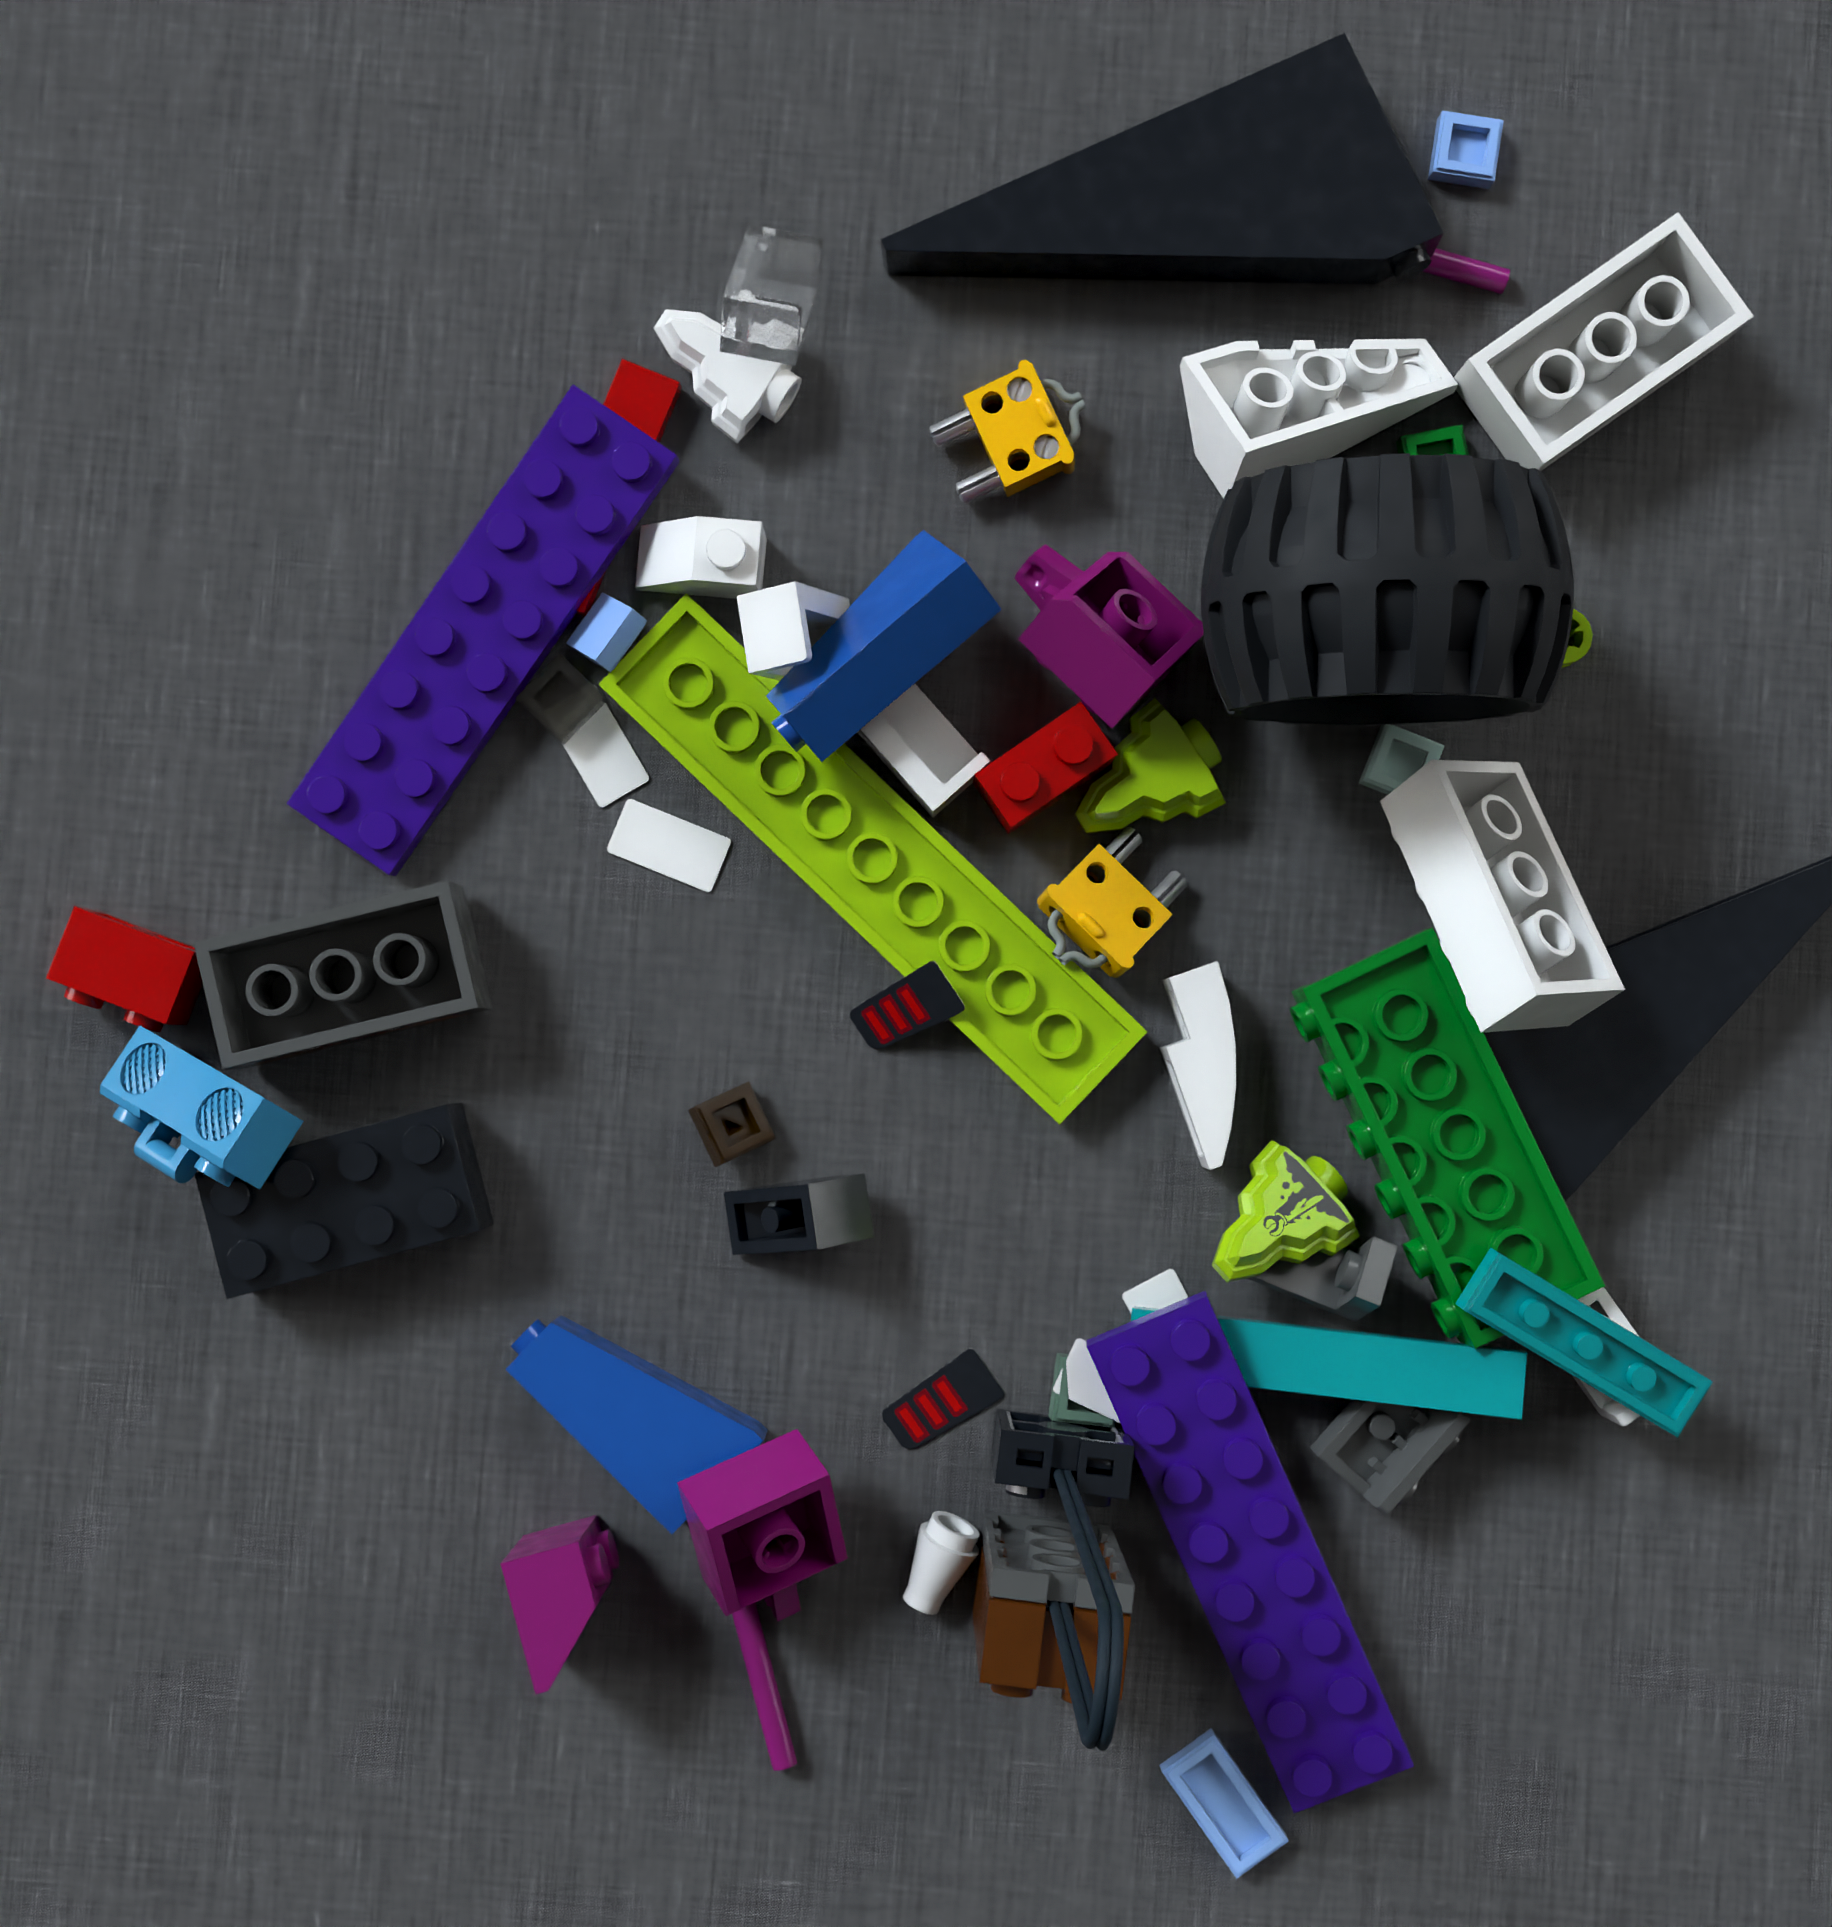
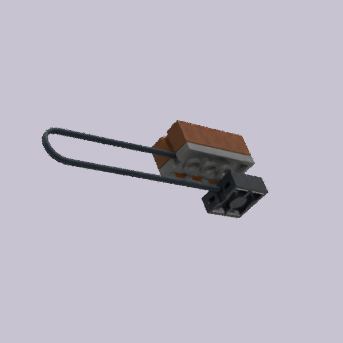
[972,1409,1135,1751]

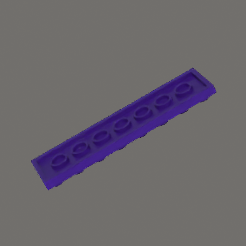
[286,384,680,876]
[1086,1290,1414,1814]

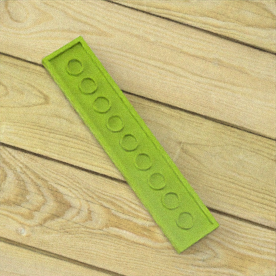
[598,593,1147,1125]

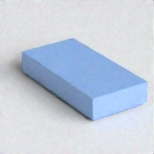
[1159,1728,1289,1879]

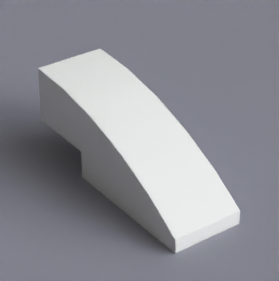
[1160,961,1236,1170]

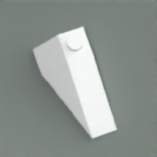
[1180,339,1458,499]

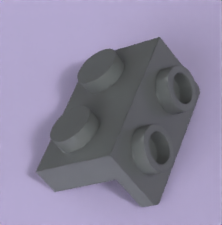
[1310,1399,1470,1515]

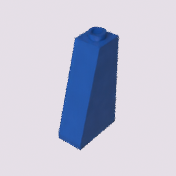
[766,530,1002,762]
[505,1315,768,1534]

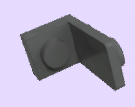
[1247,1237,1398,1322]

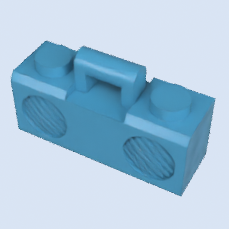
[100,1025,304,1189]

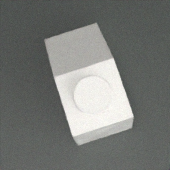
[635,516,767,599]

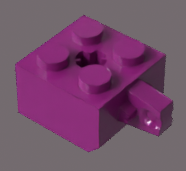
[1014,544,1204,728]
[677,1429,848,1621]

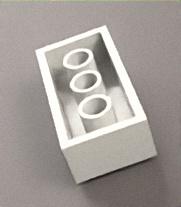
[1454,212,1754,471]
[1380,760,1625,1033]

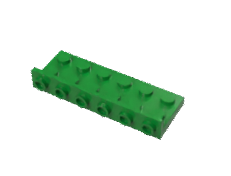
[1290,927,1605,1349]

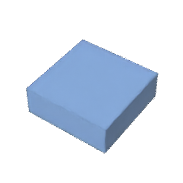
[1428,111,1504,189]
[566,592,647,672]

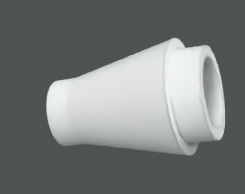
[903,1511,980,1615]

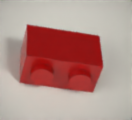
[973,701,1118,835]
[46,906,203,1032]

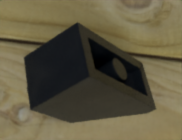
[724,1173,874,1255]

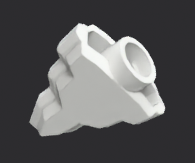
[654,309,805,443]

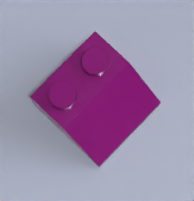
[500,1515,619,1695]

